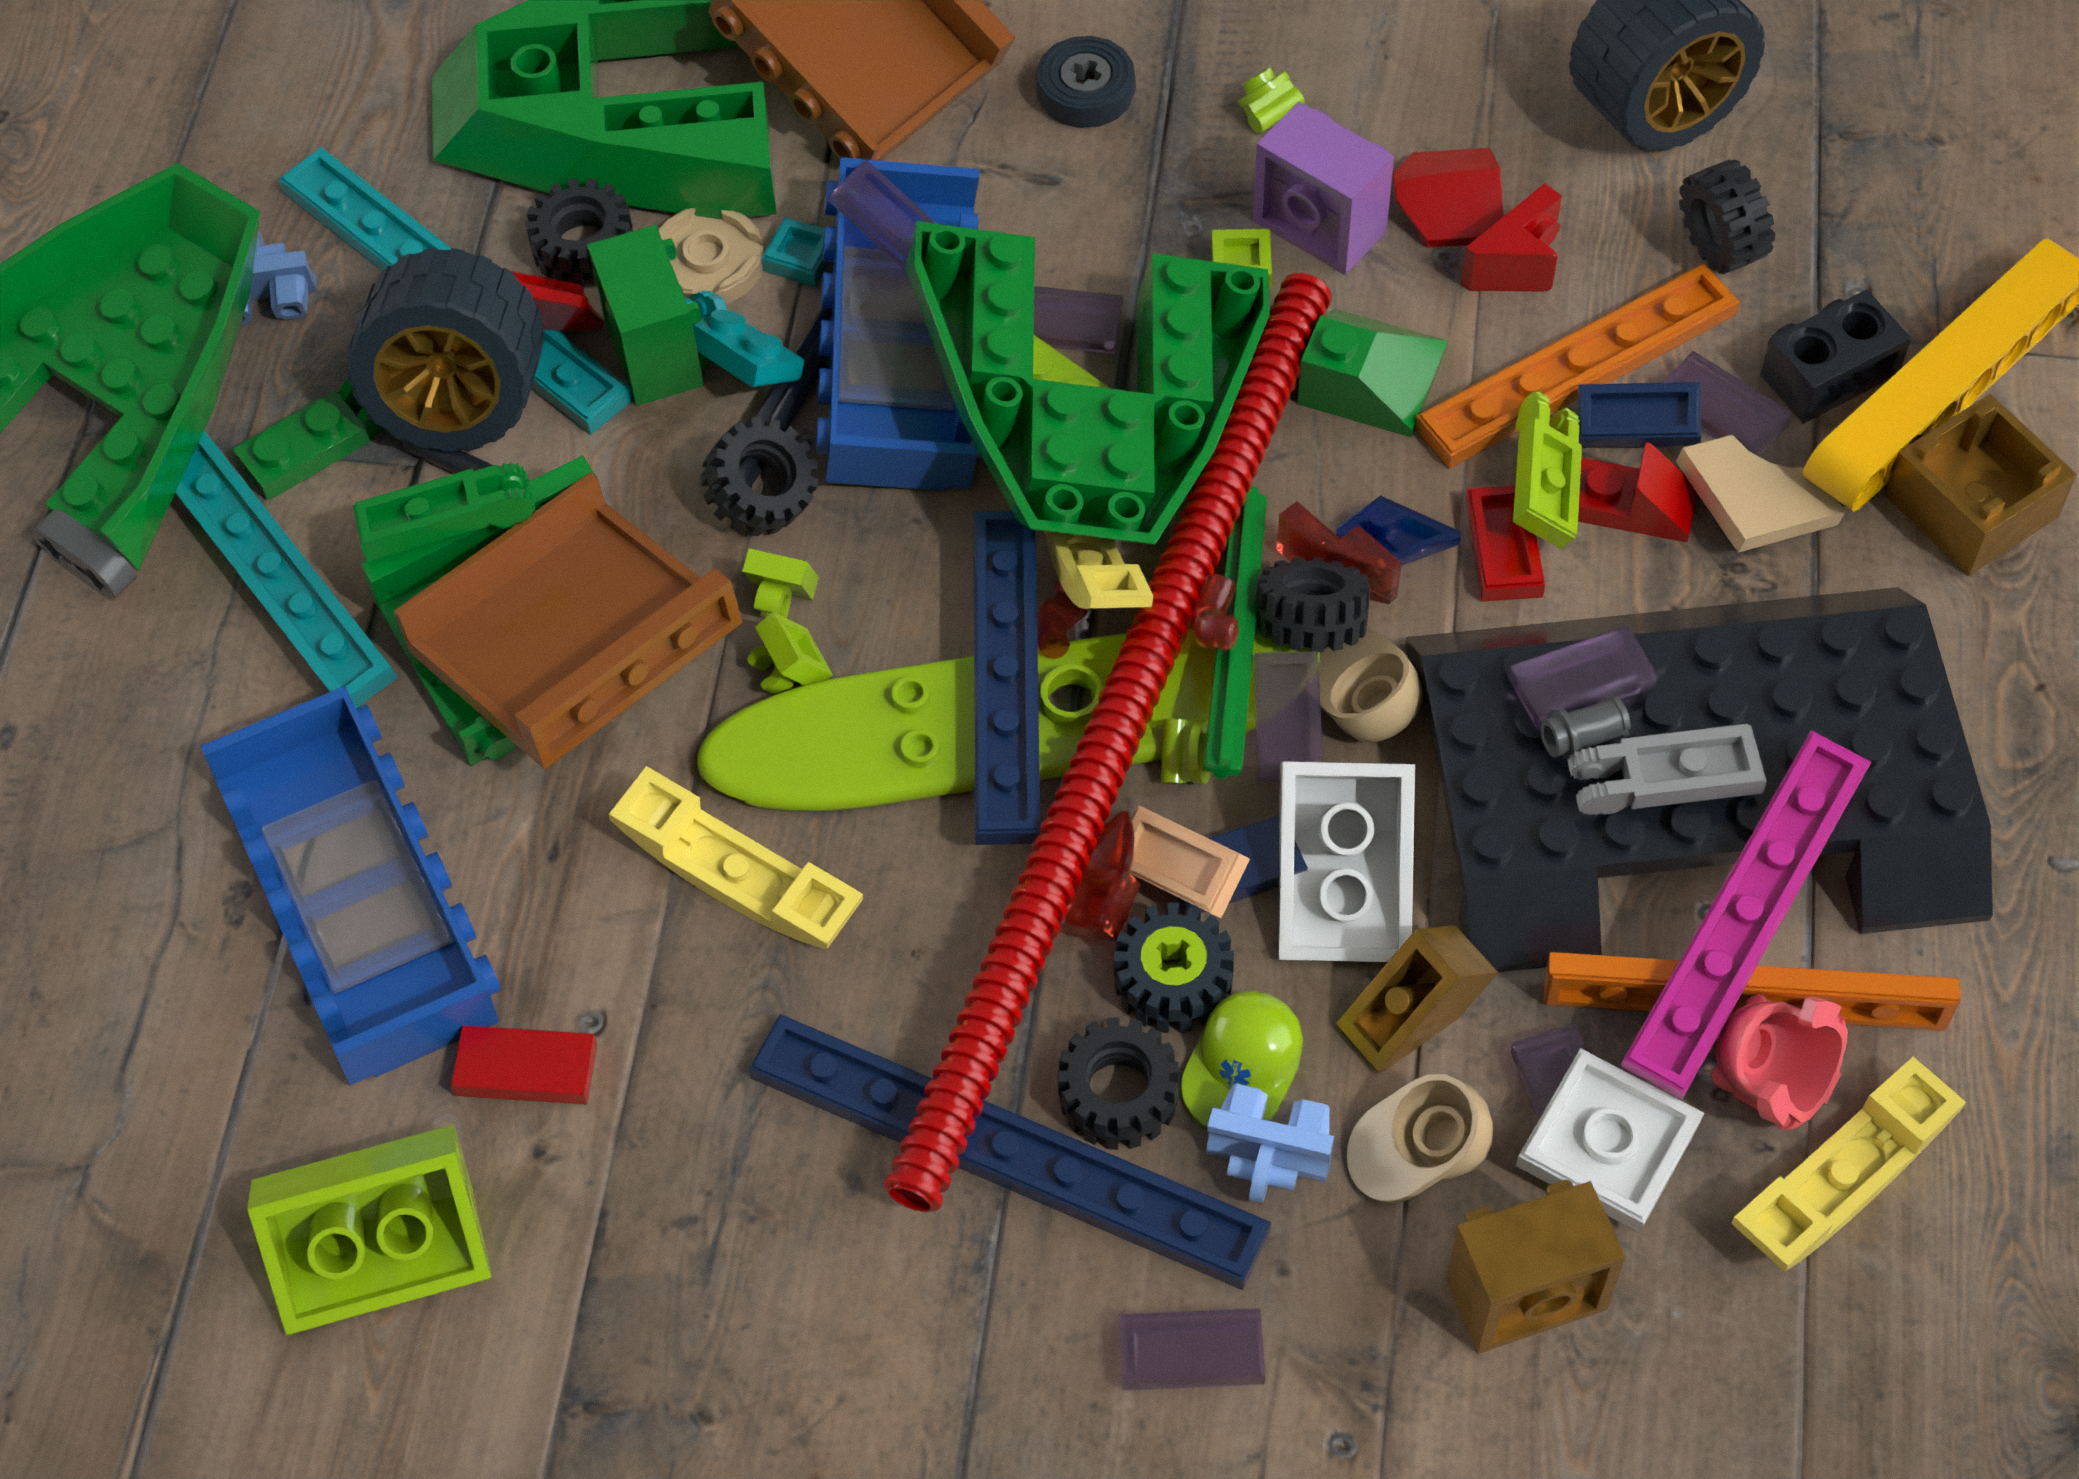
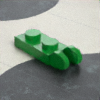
[233,378,384,500]
[353,462,535,562]

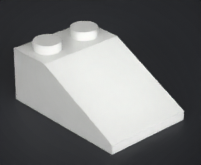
[1279,762,1415,962]

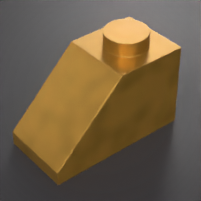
[1336,925,1498,1072]

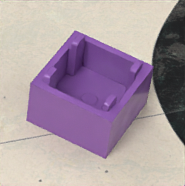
[1253,102,1394,275]

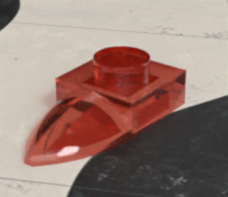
[1059,811,1141,942]

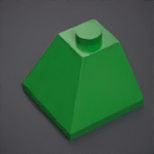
[1298,309,1448,437]

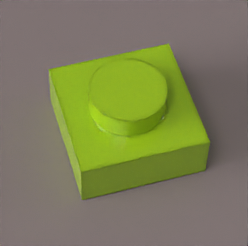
[1211,229,1272,289]

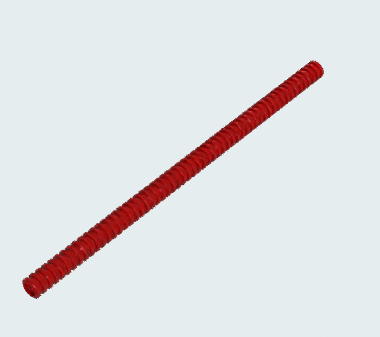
[883,273,1332,1212]

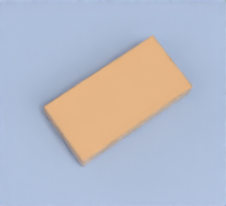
[1110,805,1250,918]

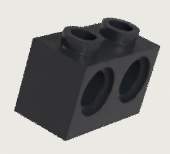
[1760,289,1911,424]

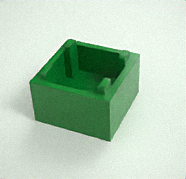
[587,225,710,406]

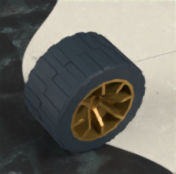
[1569,0,1765,152]
[346,248,544,453]

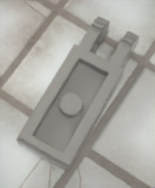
[1567,724,1767,815]

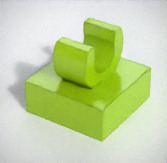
[742,548,819,618]
[747,612,833,695]

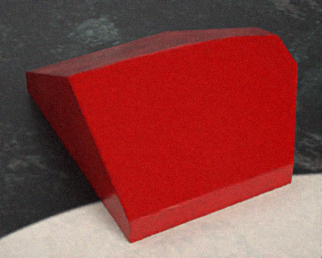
[1392,148,1504,248]
[509,270,604,332]

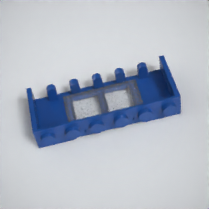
[815,157,979,491]
[200,686,502,1085]

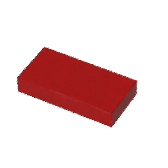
[1465,485,1545,602]
[451,1025,597,1105]

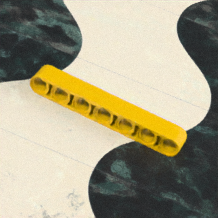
[1802,238,2079,512]

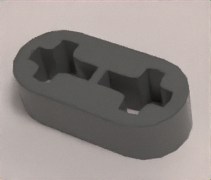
[31,509,137,600]

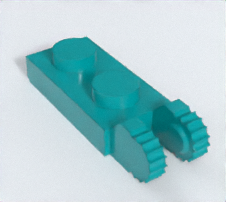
[685,290,804,387]

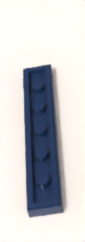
[974,511,1041,845]

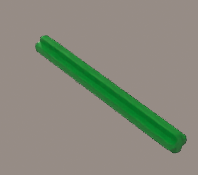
[1204,485,1267,780]

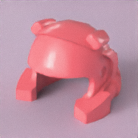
[1711,994,1848,1130]

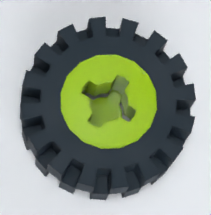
[1114,903,1234,1033]

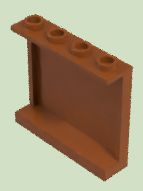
[708,0,1015,161]
[393,472,743,770]

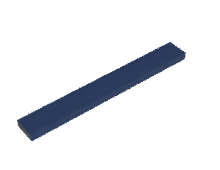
[749,1014,1271,1290]

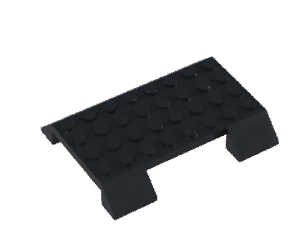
[1405,587,1993,972]

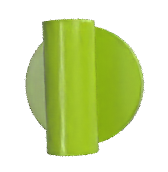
[1237,67,1304,134]
[1161,719,1211,784]

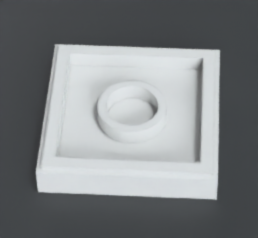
[1516,1048,1704,1233]

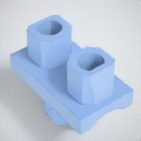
[1206,1084,1334,1204]

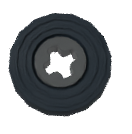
[1036,36,1136,128]

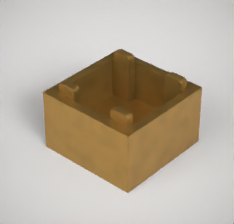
[1884,394,2077,576]
[1446,1180,1626,1354]

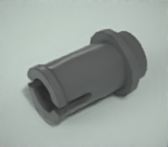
[1540,697,1631,760]

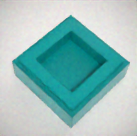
[761,217,829,287]

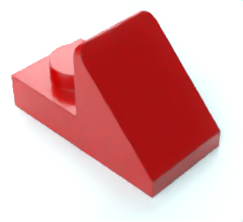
[1461,183,1562,292]
[1578,442,1697,543]

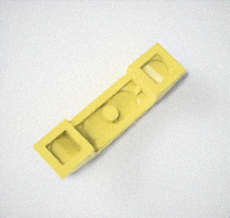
[1043,530,1153,609]
[609,766,863,949]
[1731,1057,1966,1272]

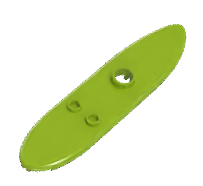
[697,628,1320,811]

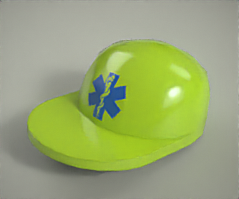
[1181,991,1303,1129]

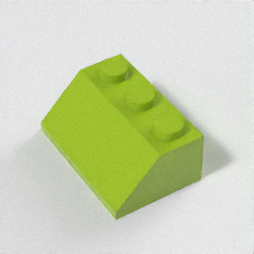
[247,1124,491,1336]

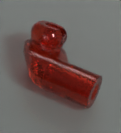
[1191,574,1239,650]
[1037,581,1089,659]

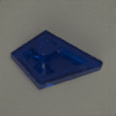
[1336,495,1462,574]

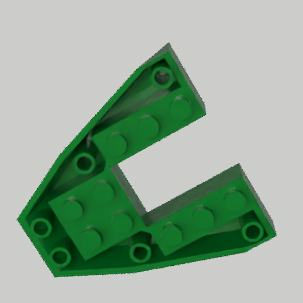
[432,0,777,220]
[905,221,1270,544]

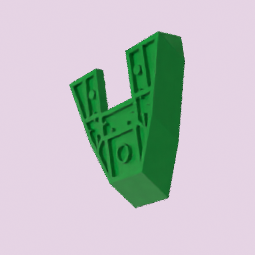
[0,163,261,571]

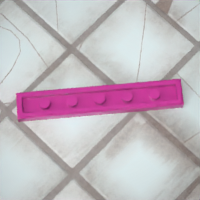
[1621,730,1871,1101]

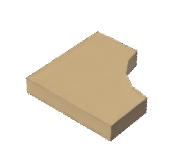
[1676,435,1846,553]

